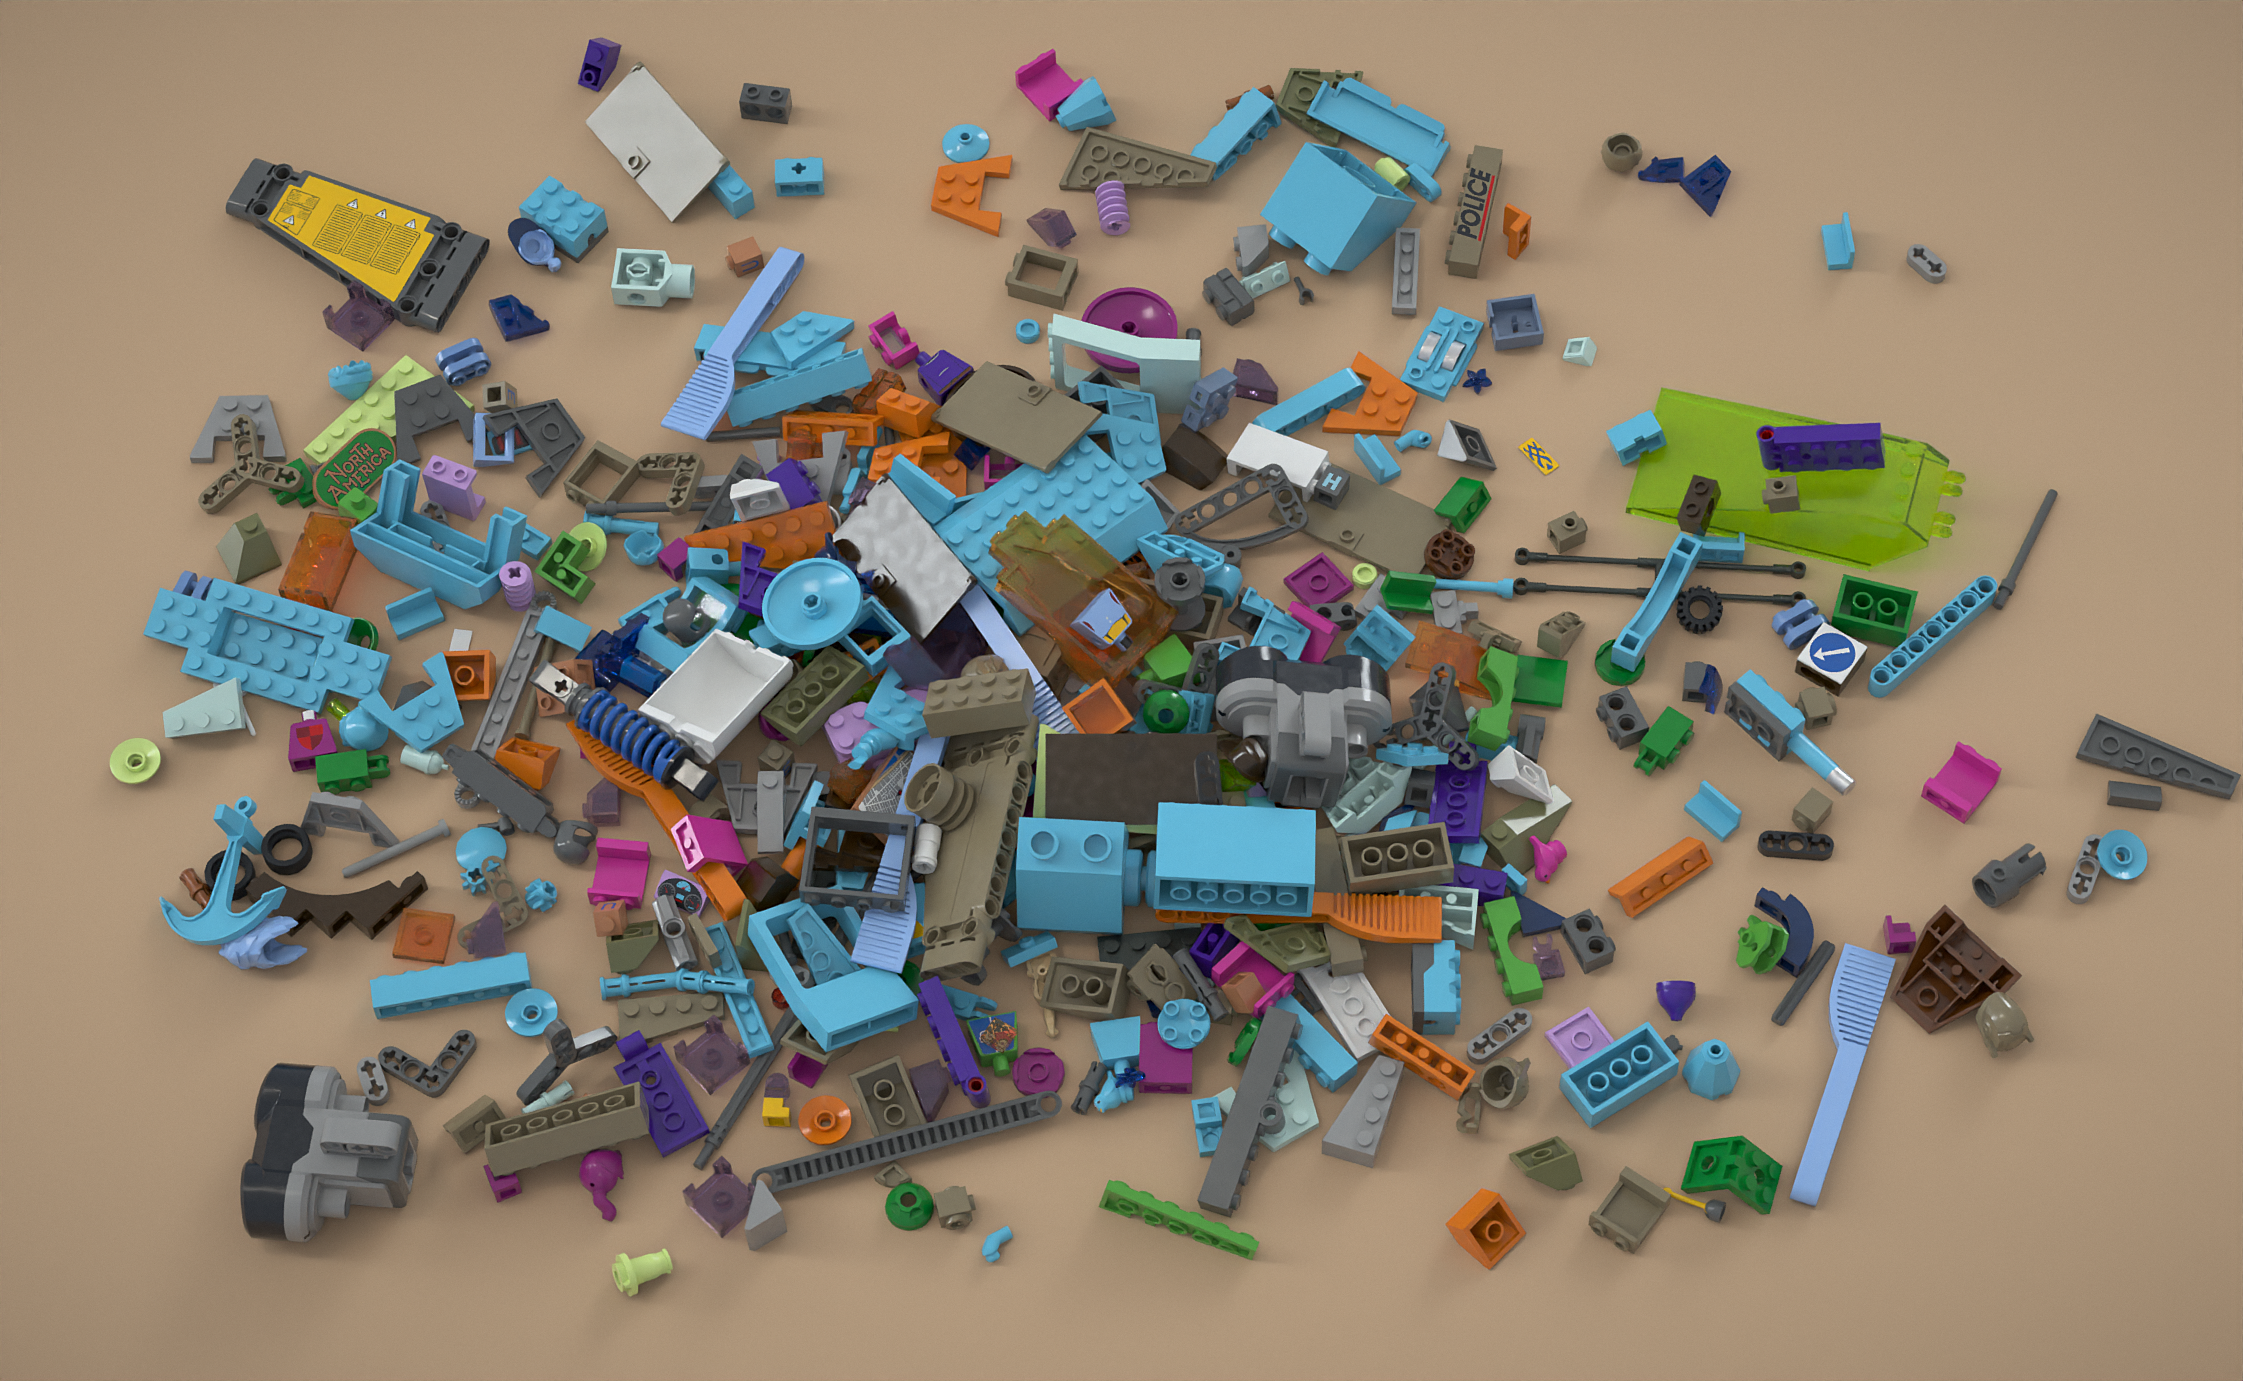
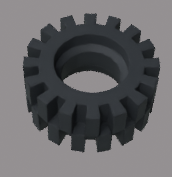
[1676,585,1723,634]

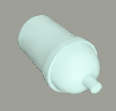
[400,744,449,775]

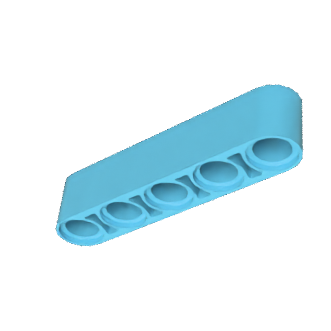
[1252,368,1366,436]

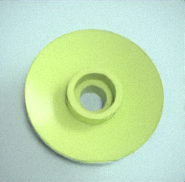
[569,522,607,572]
[110,738,161,784]

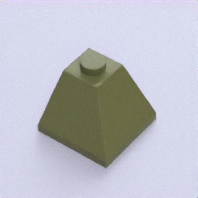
[216,513,282,585]
[735,899,769,972]
[606,919,659,974]
[1508,1136,1583,1191]

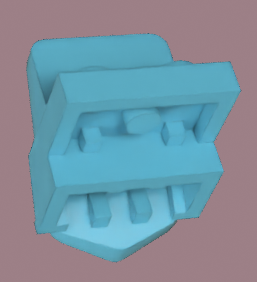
[1343,605,1416,671]

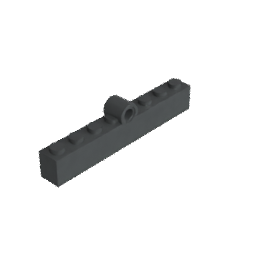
[1197,1006,1303,1218]

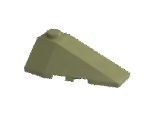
[1481,784,1572,875]

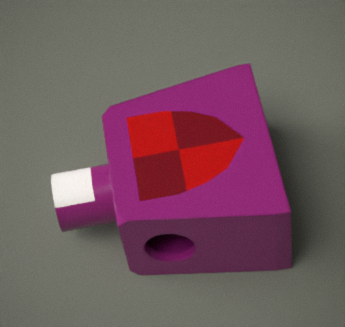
[288,710,338,772]

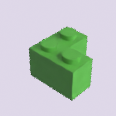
[534,531,596,604]

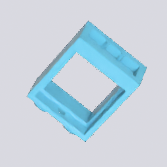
[838,596,912,677]

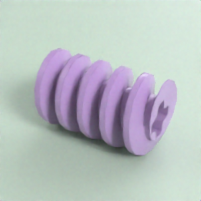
[1095,181,1130,235]
[499,561,536,612]

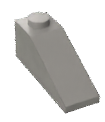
[757,771,786,854]

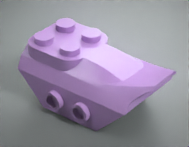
[821,684,929,772]

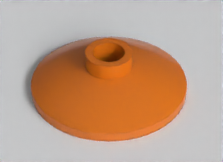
[798,1095,852,1145]

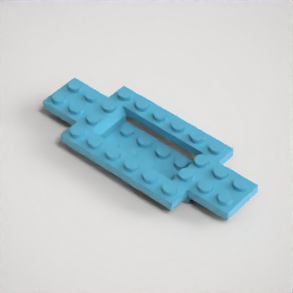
[143,578,392,714]

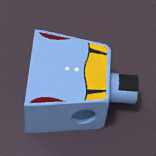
[1069,588,1133,652]

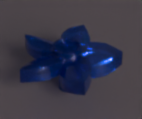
[1463,368,1492,394]
[1115,1067,1146,1088]

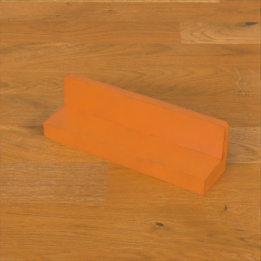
[1608,836,1713,918]

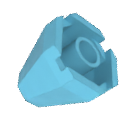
[1056,76,1116,131]
[1682,1039,1740,1100]

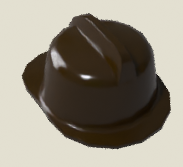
[1218,738,1268,783]

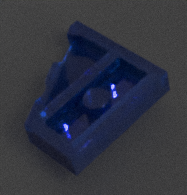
[1679,155,1731,217]
[489,294,550,342]

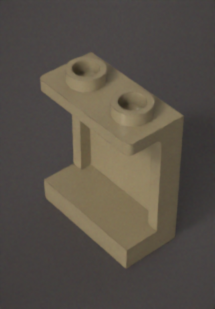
[1588,1166,1671,1254]

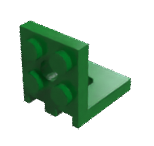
[1681,1135,1783,1215]

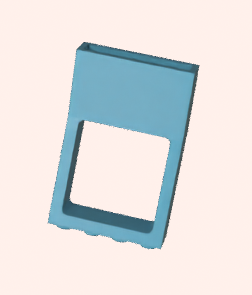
[748,884,919,1052]

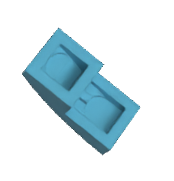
[1191,1097,1223,1157]

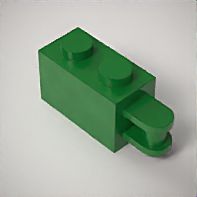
[1633,706,1695,776]
[315,749,390,795]

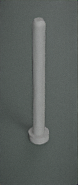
[342,819,451,877]

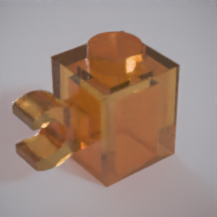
[786,429,823,461]
[827,758,875,804]

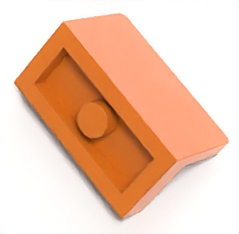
[1503,203,1531,260]

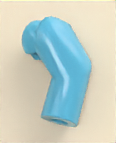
[1394,430,1432,452]
[982,1226,1013,1263]

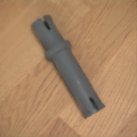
[1172,948,1229,1022]

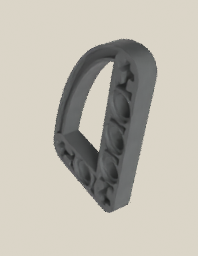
[1175,463,1309,550]

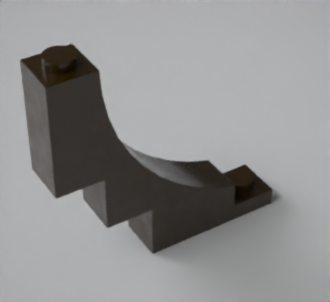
[245,871,428,940]

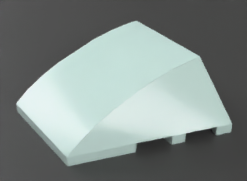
[1322,756,1412,834]

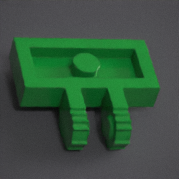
[268,458,317,509]

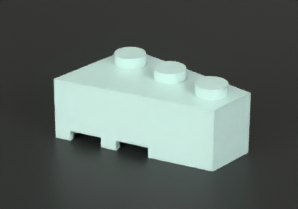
[162,677,246,738]
[1399,885,1479,950]

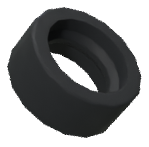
[261,824,313,875]
[204,850,256,901]

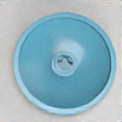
[762,558,863,650]

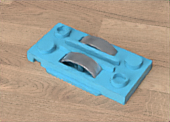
[1400,306,1484,402]

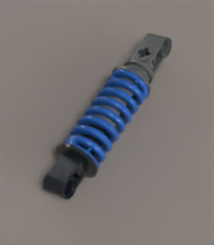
[529,660,719,802]

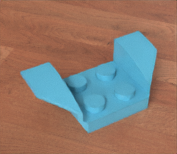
[1384,810,1488,868]

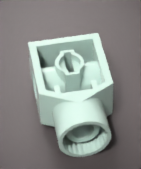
[611,248,695,307]

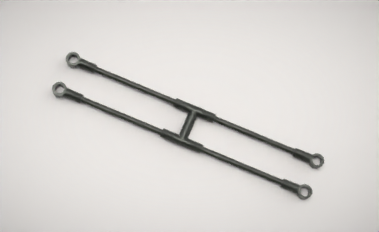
[1513,547,1806,607]

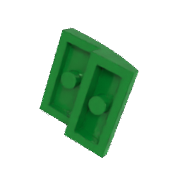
[1512,655,1568,708]

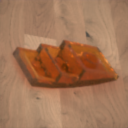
[1405,621,1492,701]

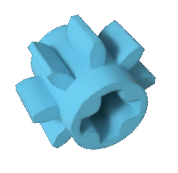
[460,862,493,896]
[525,878,557,912]

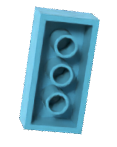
[1559,1021,1679,1128]

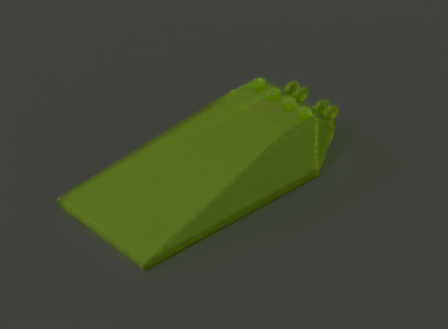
[1626,387,1966,571]

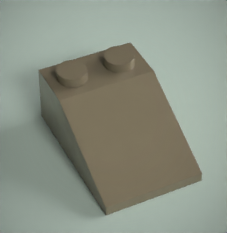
[1040,957,1130,1022]
[780,1019,860,1065]
[848,1055,926,1137]

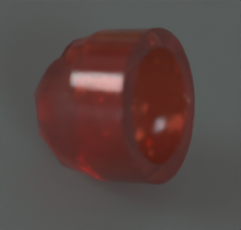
[771,987,789,1010]

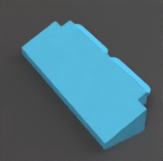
[1306,78,1451,177]
[694,324,846,377]

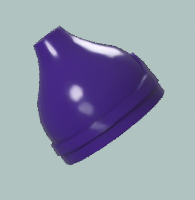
[1656,981,1696,1021]

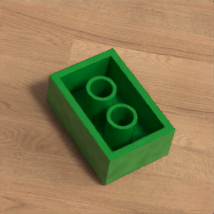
[1830,574,1918,647]

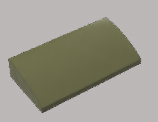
[760,645,869,746]

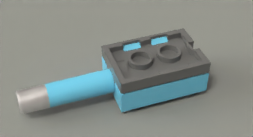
[1724,669,1856,796]

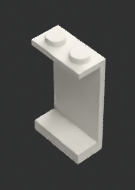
[1227,423,1331,502]

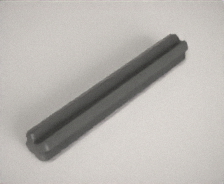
[1771,940,1835,1026]

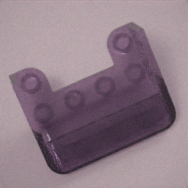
[883,602,989,691]

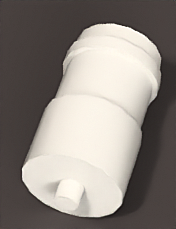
[911,823,942,874]

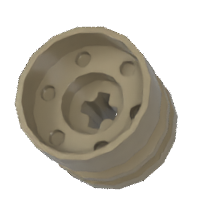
[904,763,974,831]

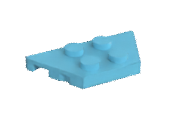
[771,311,854,369]

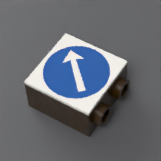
[1795,622,1867,697]

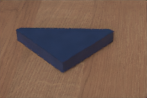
[1510,891,1567,937]

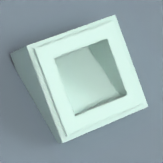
[1562,337,1597,366]

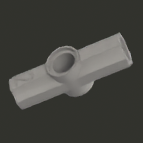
[652,895,698,971]

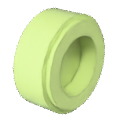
[1352,563,1377,589]

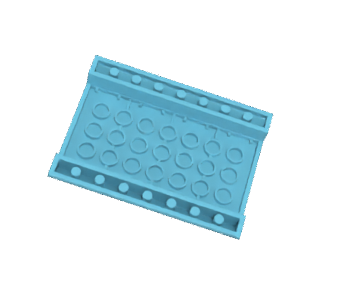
[933,435,1168,637]

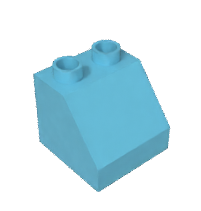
[1260,142,1416,276]
[1016,817,1129,935]

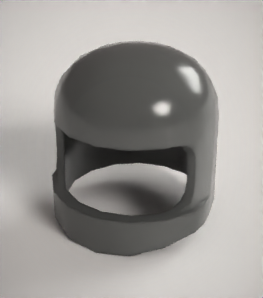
[662,598,710,643]
[553,820,598,865]

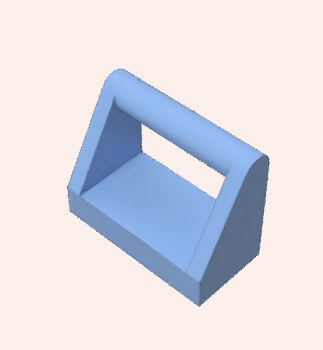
[473,413,514,467]

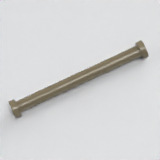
[515,636,557,740]

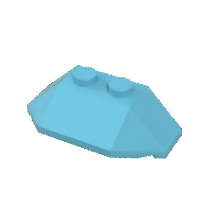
[1136,531,1225,582]

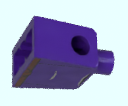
[915,350,974,406]

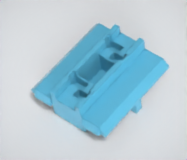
[1171,690,1216,734]

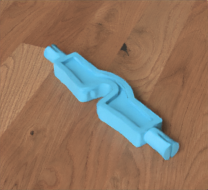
[839,426,883,514]

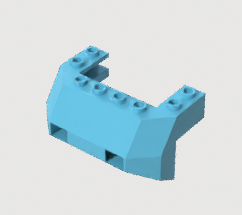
[350,459,527,609]

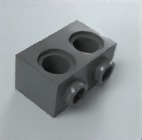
[739,83,792,124]
[1596,686,1649,750]
[1560,908,1616,974]

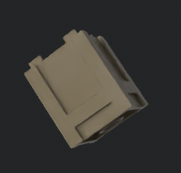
[994,626,1077,700]

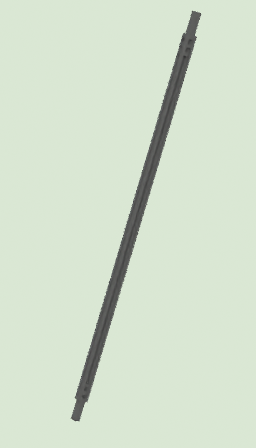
[693,873,878,1170]

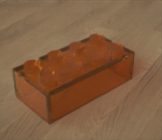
[278,511,359,612]

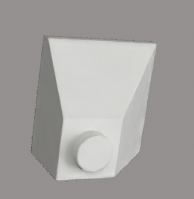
[730,479,790,521]
[1488,745,1553,804]

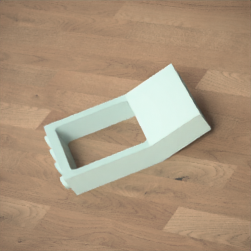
[1048,314,1201,414]

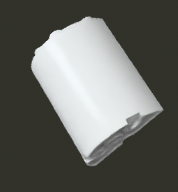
[638,629,794,764]

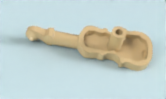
[1026,951,1058,1038]

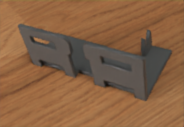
[1291,972,1322,1016]

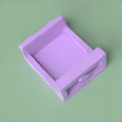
[422,455,486,521]

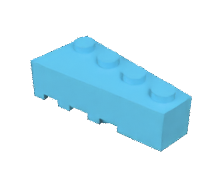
[1190,87,1282,181]

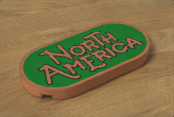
[312,428,397,510]

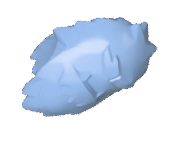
[219,916,307,970]

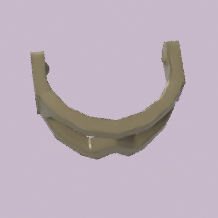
[1456,1083,1481,1134]

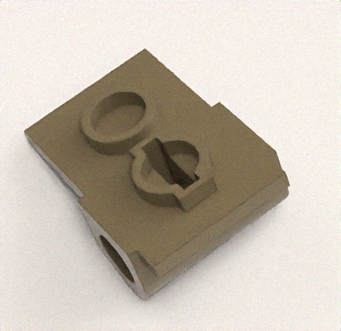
[1126,944,1198,1011]

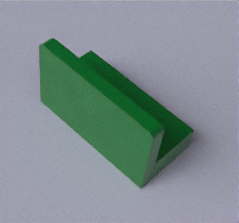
[1434,477,1492,533]
[1380,571,1437,614]

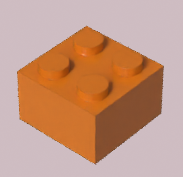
[1062,678,1137,734]

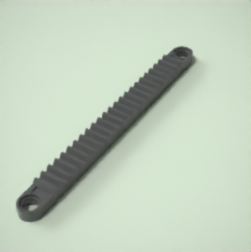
[751,1091,1062,1193]

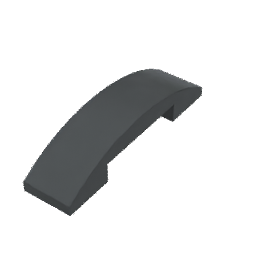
[693,454,763,534]

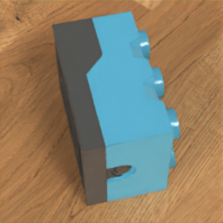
[519,175,609,263]
[1411,940,1461,1035]

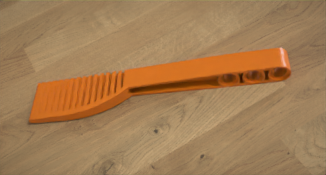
[566,720,747,922]
[1155,892,1442,943]

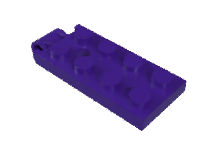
[1428,741,1488,844]
[613,1030,710,1158]

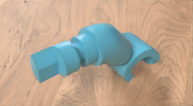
[848,728,920,770]

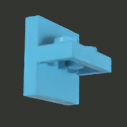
[783,780,831,850]

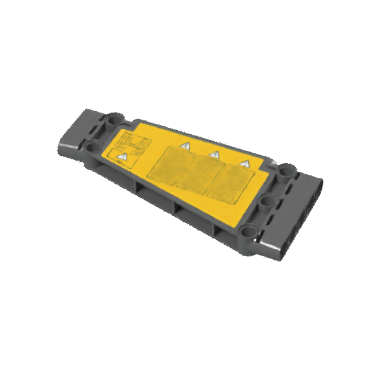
[226,158,490,333]

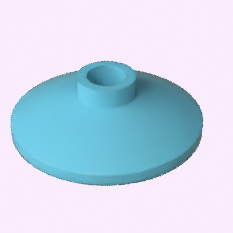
[942,124,989,163]
[2097,830,2148,880]
[505,988,558,1037]

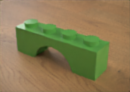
[1467,646,1519,751]
[1480,896,1544,1006]

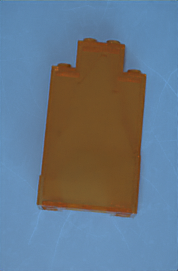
[988,510,1179,690]

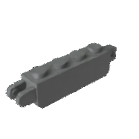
[442,743,561,838]

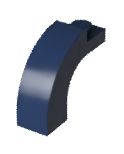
[1754,887,1814,978]

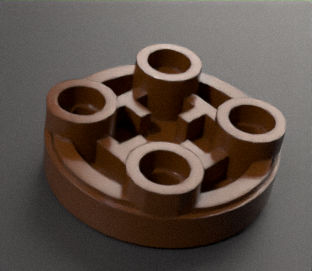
[1424,529,1475,580]

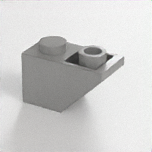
[1233,224,1269,277]

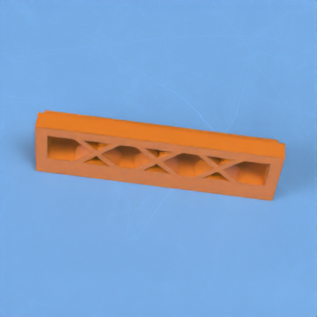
[782,410,884,447]

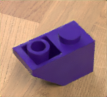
[578,37,622,92]

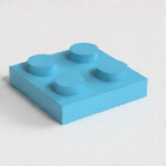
[1376,742,1448,767]

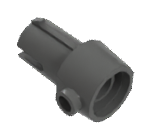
[1972,843,2047,908]

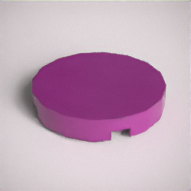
[1012,1047,1065,1098]

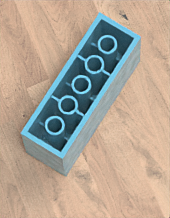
[1153,802,1316,917]

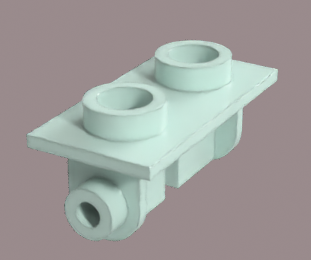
[1238,261,1290,299]

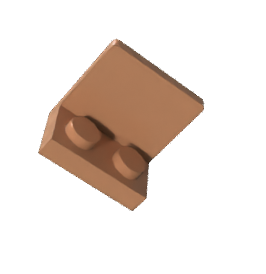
[534,659,595,717]

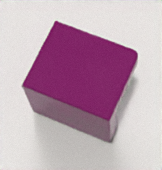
[657,537,690,582]
[1883,915,1916,954]
[787,1052,828,1088]
[483,1164,522,1203]

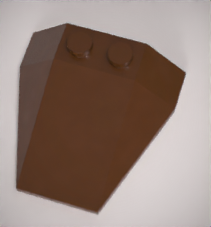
[1890,905,2022,1034]

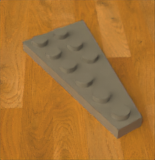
[1059,127,1217,190]

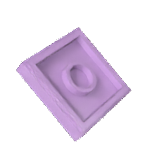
[1545,1007,1615,1069]

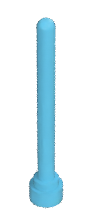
[1434,578,1514,599]

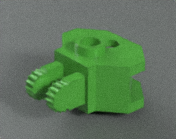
[1736,915,1789,975]

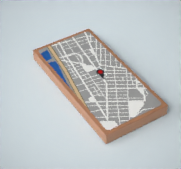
[850,746,914,845]

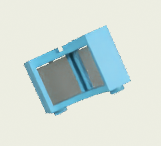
[635,576,748,672]

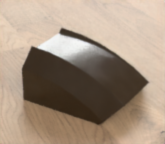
[1162,423,1228,490]
[736,856,800,912]

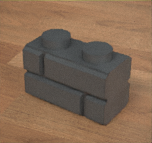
[1202,268,1255,326]

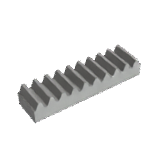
[1392,228,1420,315]

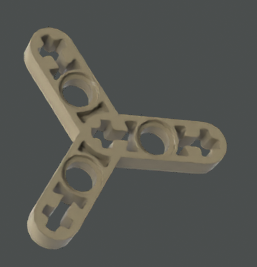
[198,414,304,514]

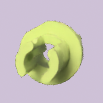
[612,1248,673,1296]

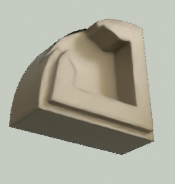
[874,1160,912,1188]

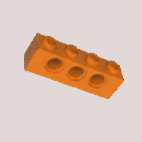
[1368,1014,1476,1101]

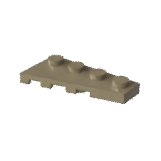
[618,992,725,1044]

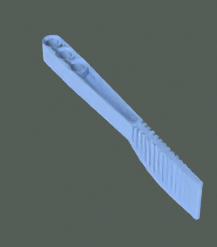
[661,247,805,440]
[960,584,1080,761]
[851,733,950,974]
[1790,943,1896,1207]

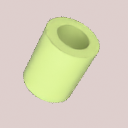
[1374,157,1410,191]

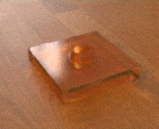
[392,908,455,964]

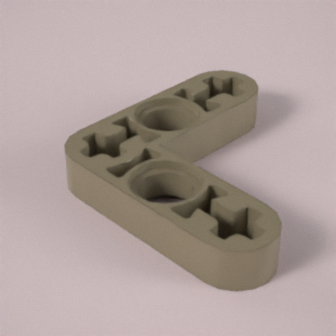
[637,452,705,516]
[457,856,528,949]

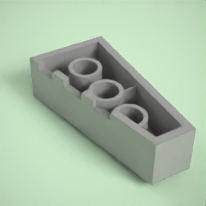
[1322,1055,1404,1168]

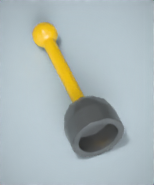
[1663,1187,1726,1223]

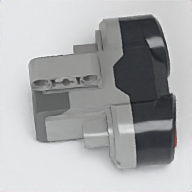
[1216,646,1392,809]
[240,1062,419,1243]

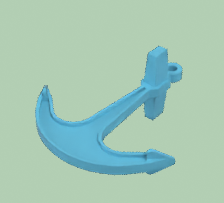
[159,796,287,945]

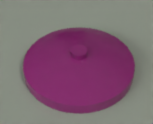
[1081,287,1178,374]

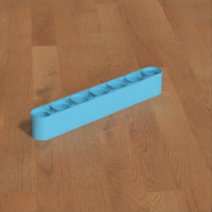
[1868,575,1998,698]

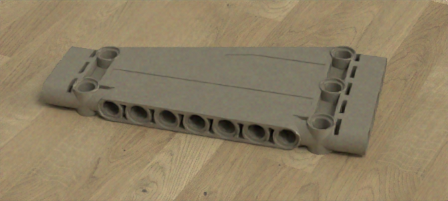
[920,714,1040,981]

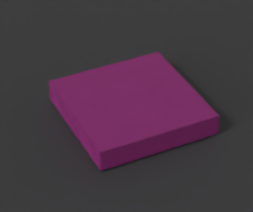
[1283,552,1354,607]

